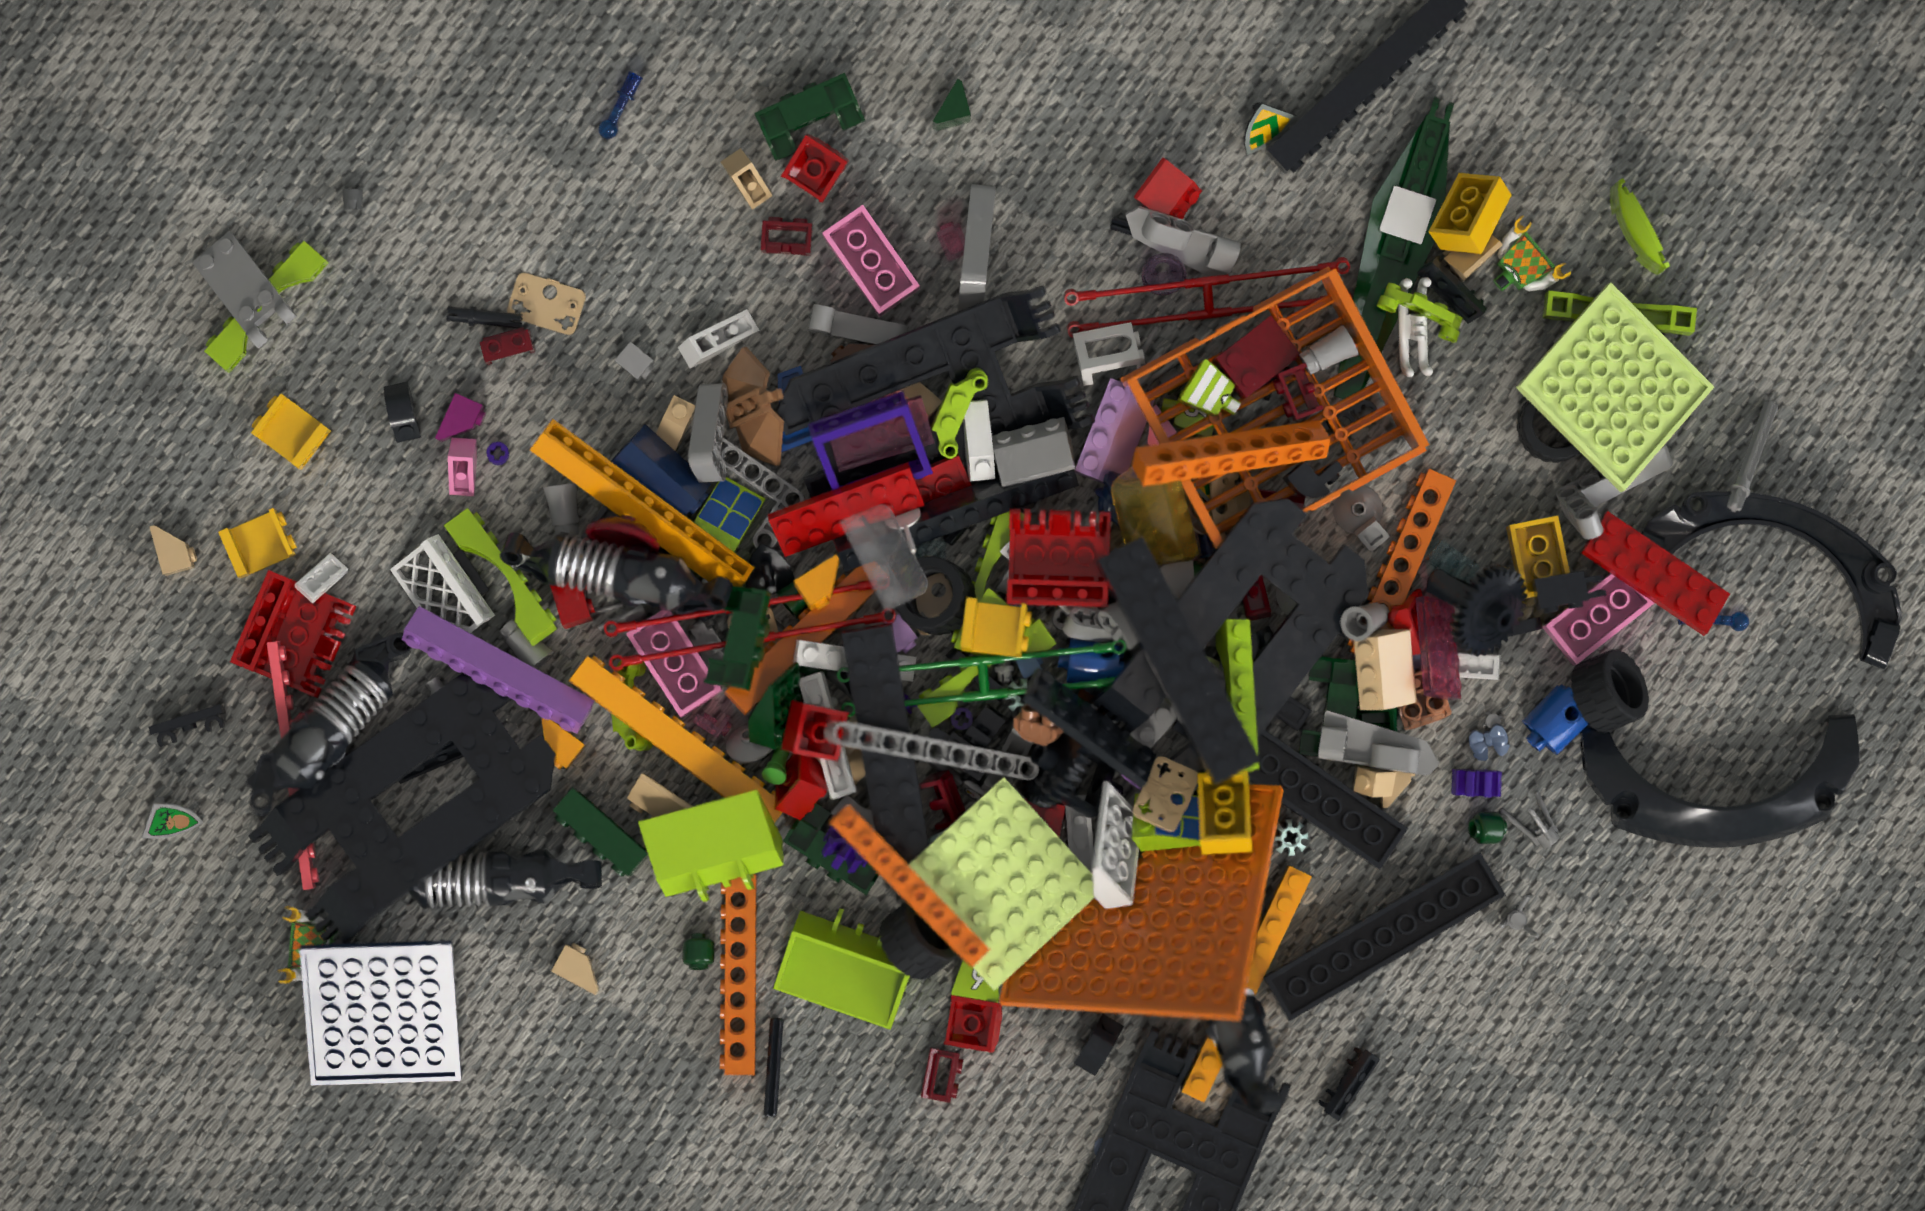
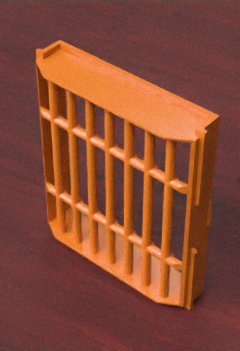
[1120,266,1430,549]

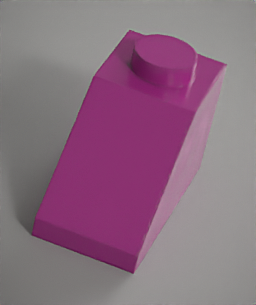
[435,393,486,442]

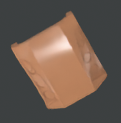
[1397,664,1452,730]
[1014,704,1064,746]

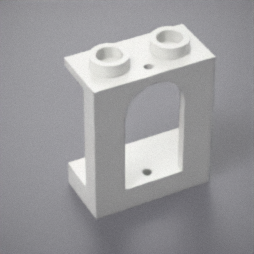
[1073,322,1145,386]

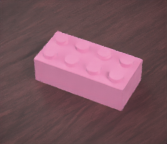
[822,205,920,317]
[1543,573,1654,666]
[626,610,723,718]

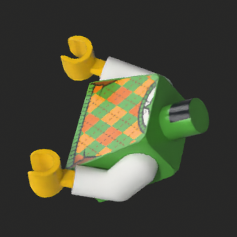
[1493,215,1571,291]
[278,906,336,984]

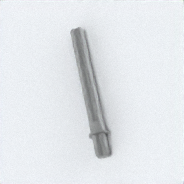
[1727,400,1778,512]

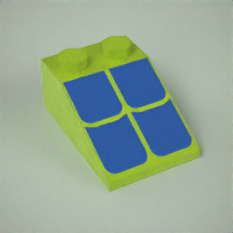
[694,477,766,553]
[1131,793,1201,851]

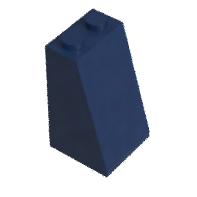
[611,424,711,516]

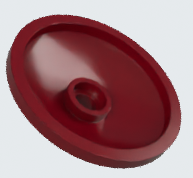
[586,515,660,554]

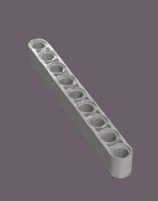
[824,721,1039,780]

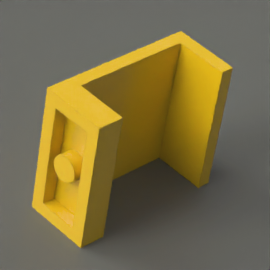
[251,394,331,470]
[218,508,297,578]
[960,598,1032,658]

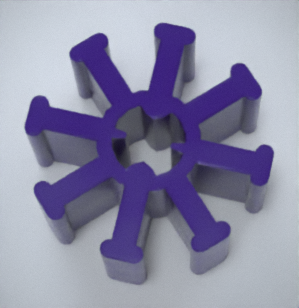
[1451,769,1502,797]
[822,825,868,873]

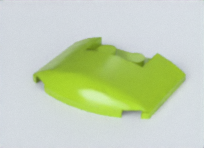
[1610,178,1670,275]

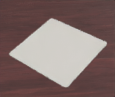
[1380,186,1436,244]

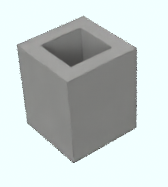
[614,341,655,381]

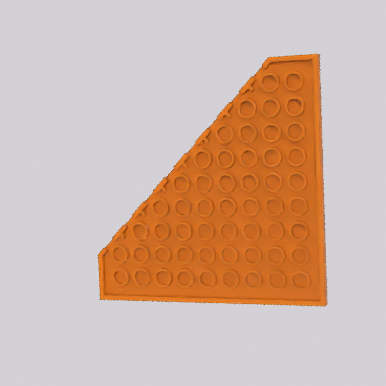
[999,784,1283,1020]

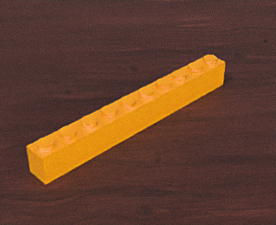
[530,419,755,587]
[568,656,782,823]
[1180,865,1312,1102]

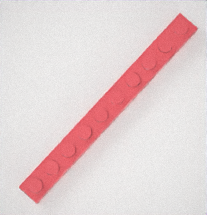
[267,641,319,890]

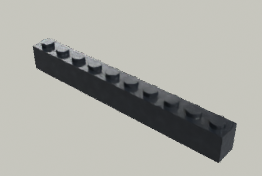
[1266,0,1468,174]
[833,469,1079,572]

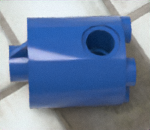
[1058,637,1125,683]
[1522,684,1588,755]

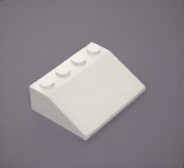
[1093,781,1139,909]

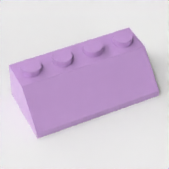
[1075,378,1155,484]

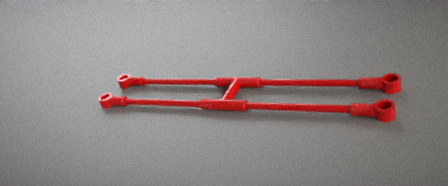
[1064,257,1353,338]
[604,574,896,671]

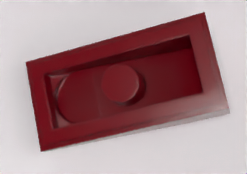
[1242,575,1271,621]

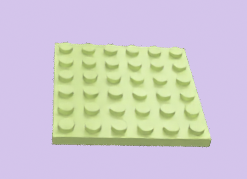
[1516,283,1714,492]
[908,777,1095,991]

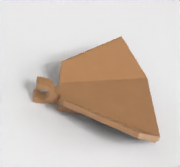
[722,347,784,466]

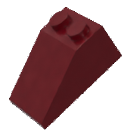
[1212,315,1300,400]

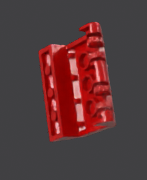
[1007,509,1111,607]
[230,570,357,698]

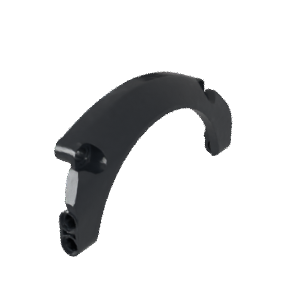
[1641,491,1902,669]
[1580,714,1860,848]

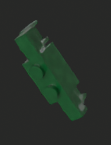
[754,73,865,162]
[703,586,771,691]
[1299,657,1360,757]
[783,803,879,895]

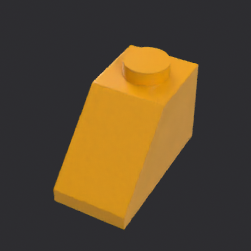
[794,555,839,611]
[541,718,586,770]

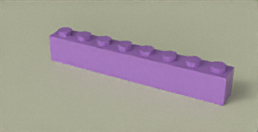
[402,606,595,734]

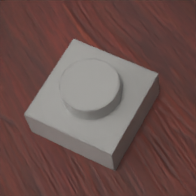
[1354,516,1390,552]

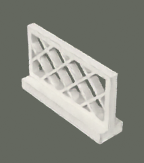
[390,534,495,633]

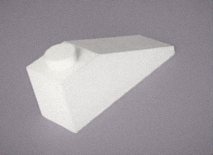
[678,309,759,368]
[963,399,995,481]

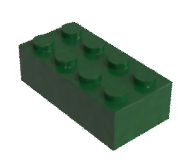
[552,788,649,877]

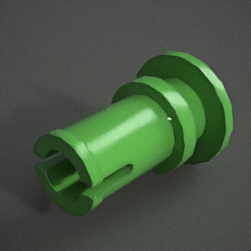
[762,745,790,785]

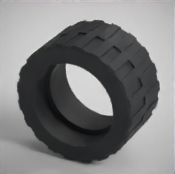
[1516,400,1580,463]
[893,555,976,635]
[1571,649,1649,733]
[879,902,958,980]

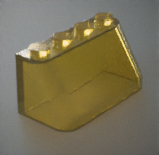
[1111,467,1200,565]

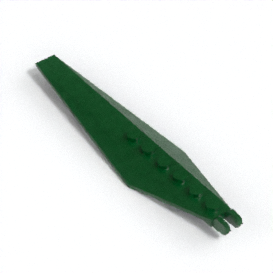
[1334,97,1454,399]

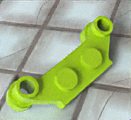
[1377,283,1463,343]
[931,368,988,459]
[611,661,653,751]

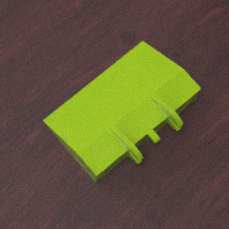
[638,790,784,902]
[773,908,909,1030]

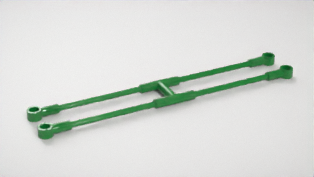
[837,639,1126,717]

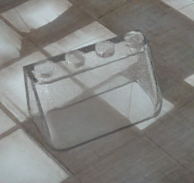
[840,504,928,612]

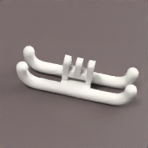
[1398,277,1433,377]

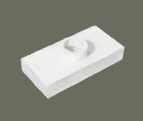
[295,553,348,603]
[1448,652,1501,680]

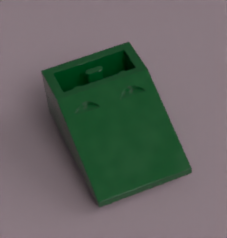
[748,662,801,750]

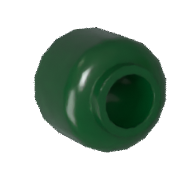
[1468,811,1507,844]
[682,933,714,970]

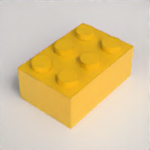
[1428,173,1512,254]
[1506,516,1570,599]
[1197,771,1252,854]

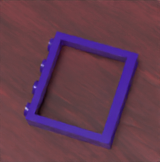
[808,391,933,490]

